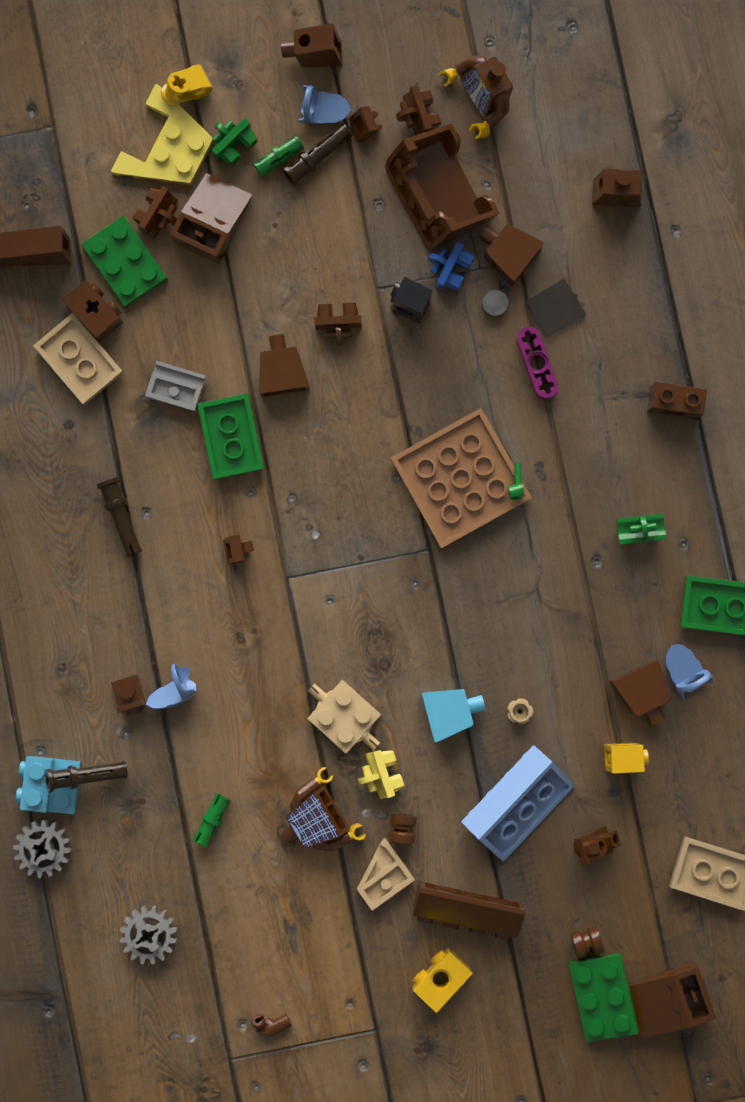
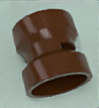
[389,814,417,843]
[571,927,604,960]

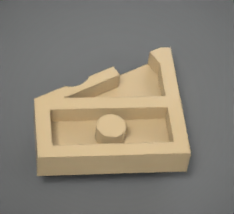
[357,837,415,911]

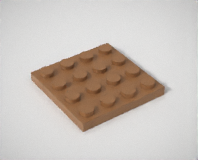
[390,408,532,549]

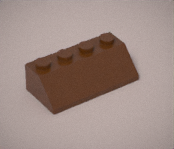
[413,881,526,940]

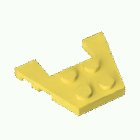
[111,84,214,186]

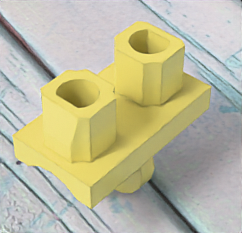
[358,750,405,799]

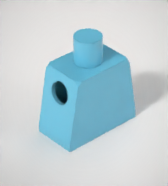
[421,689,486,742]

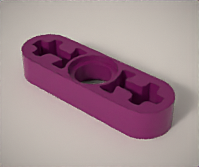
[517,327,558,400]

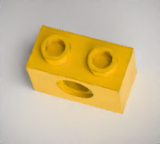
[604,743,649,773]
[412,947,473,1013]

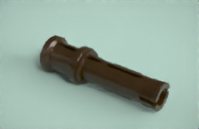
[281,123,353,186]
[96,477,142,557]
[45,761,128,793]

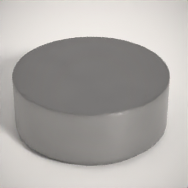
[482,290,508,317]

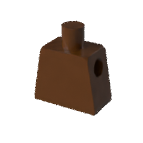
[281,23,343,67]
[592,168,642,207]
[478,224,544,287]
[259,334,310,398]
[609,660,670,726]

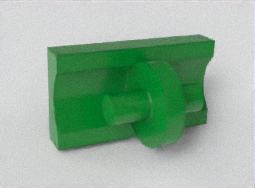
[212,118,258,167]
[616,513,667,545]

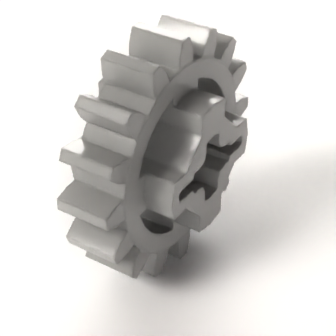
[13,819,72,878]
[120,905,178,964]

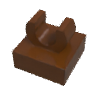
[349,106,383,142]
[223,535,254,565]

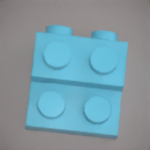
[16,756,82,814]

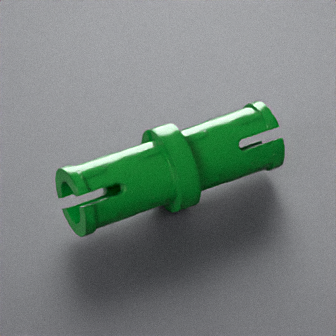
[253,135,304,178]
[192,793,231,848]

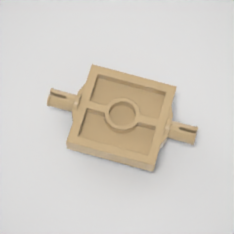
[307,680,381,754]

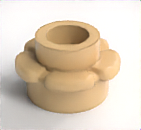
[507,698,533,724]

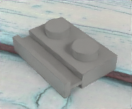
[145,361,207,413]

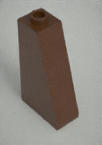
[0,226,71,267]

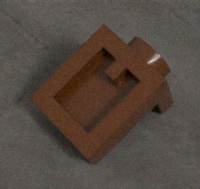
[111,675,146,716]

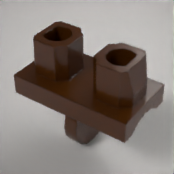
[396,85,441,136]
[133,186,178,239]
[314,302,362,345]
[574,826,621,865]

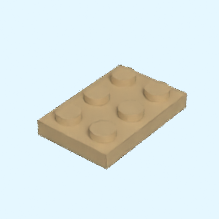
[33,313,124,406]
[669,836,745,911]

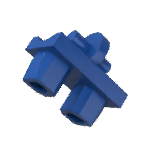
[428,241,474,292]

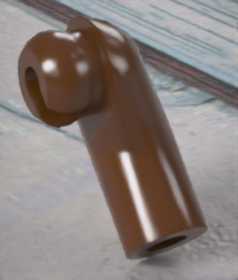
[251,1014,292,1037]

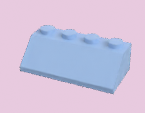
[461,745,575,862]

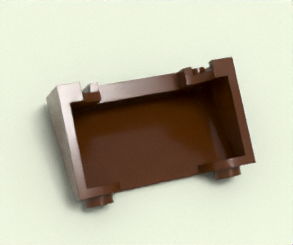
[385,123,499,249]

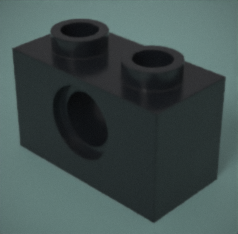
[390,276,433,324]

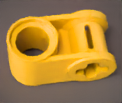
[161,64,213,105]

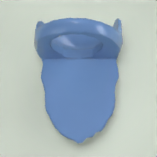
[297,85,351,124]
[666,644,714,700]
[146,663,197,709]

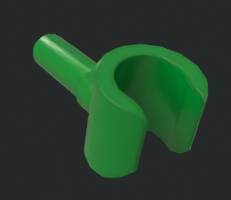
[508,463,524,500]

